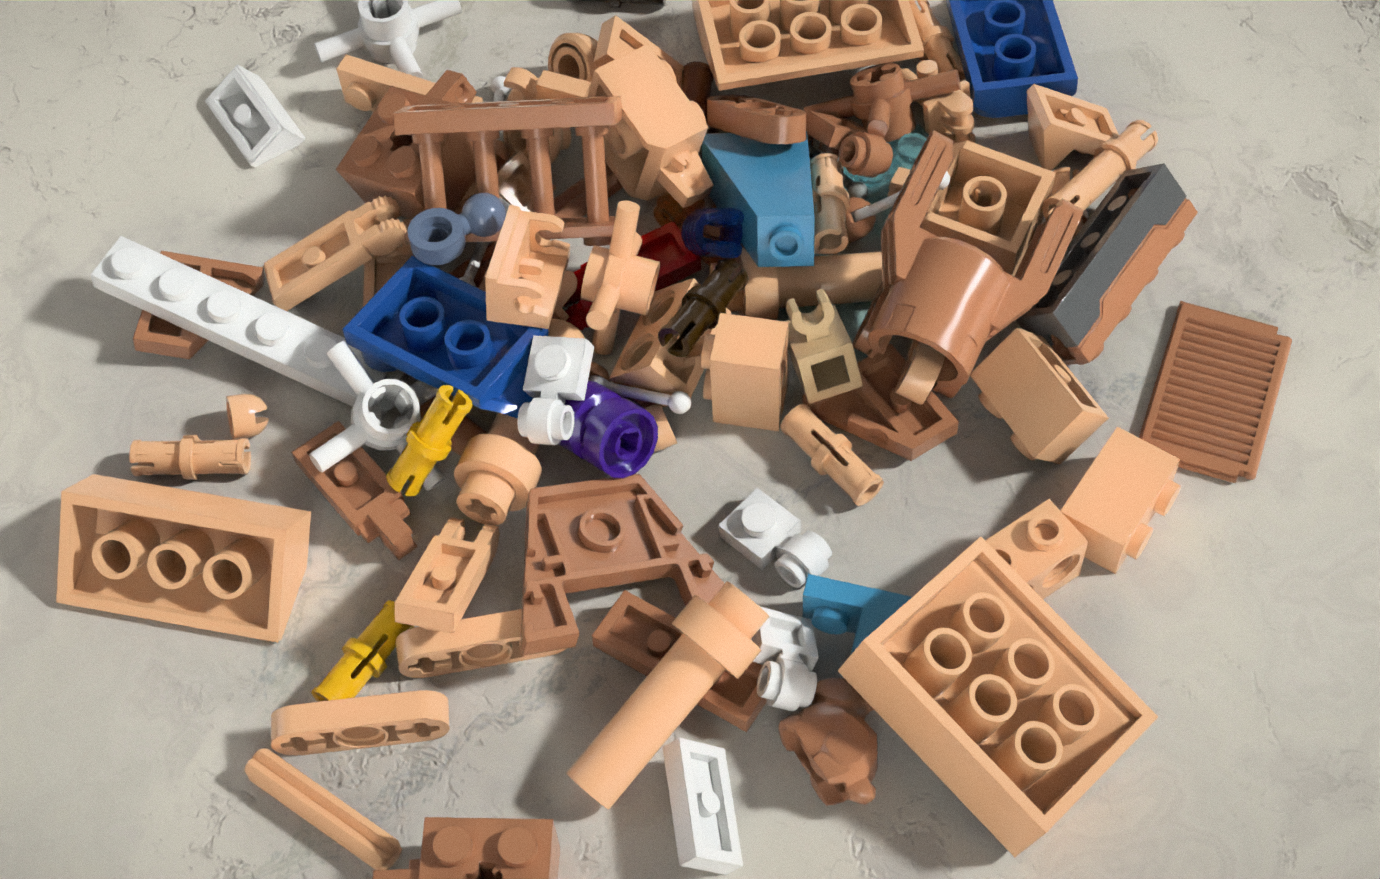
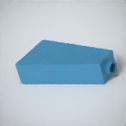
[702,132,815,267]

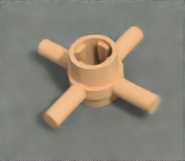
[581,200,660,355]

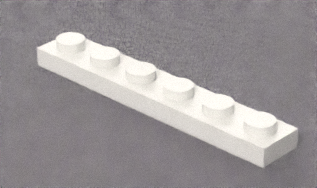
[91,236,409,420]

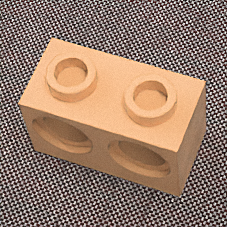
[609,278,731,408]
[985,499,1088,599]

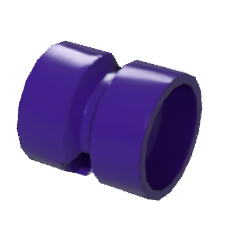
[559,381,658,478]

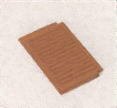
[1139,301,1292,483]

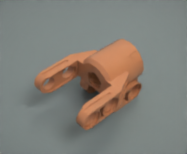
[852,130,1083,399]

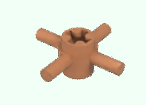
[804,62,961,142]

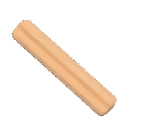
[244,748,402,870]

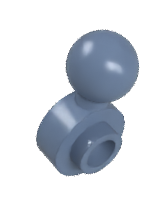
[408,193,506,265]

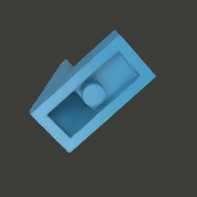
[802,574,912,654]

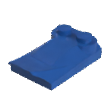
[946,0,1078,118]
[342,256,549,419]

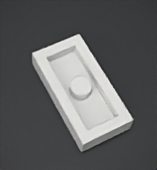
[662,738,743,875]

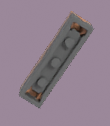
[1016,163,1198,365]

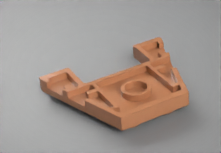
[521,474,724,656]

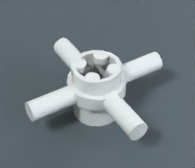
[314,0,462,79]
[309,340,445,491]

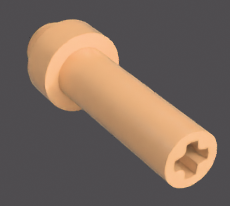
[709,247,882,320]
[454,319,585,525]
[566,581,769,809]

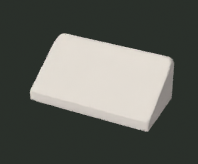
[205,65,305,167]

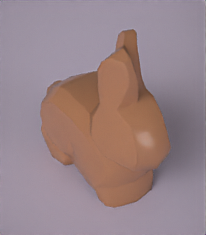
[778,678,878,806]

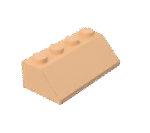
[56,474,311,643]

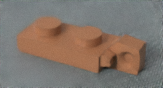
[291,421,417,560]

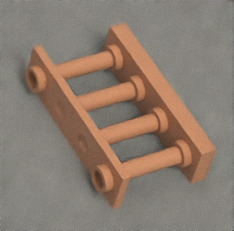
[393,96,623,246]

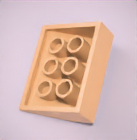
[692,0,924,91]
[838,537,1158,858]

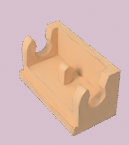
[485,205,570,329]

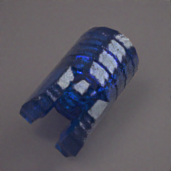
[681,208,744,259]

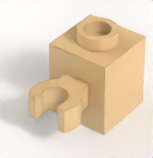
[784,289,863,404]

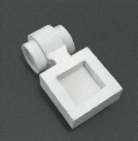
[517,335,594,445]
[718,488,832,588]
[751,606,819,712]

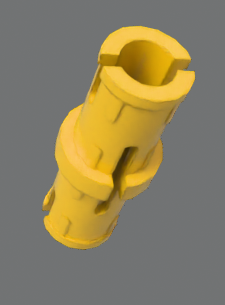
[386,385,473,496]
[311,600,415,702]

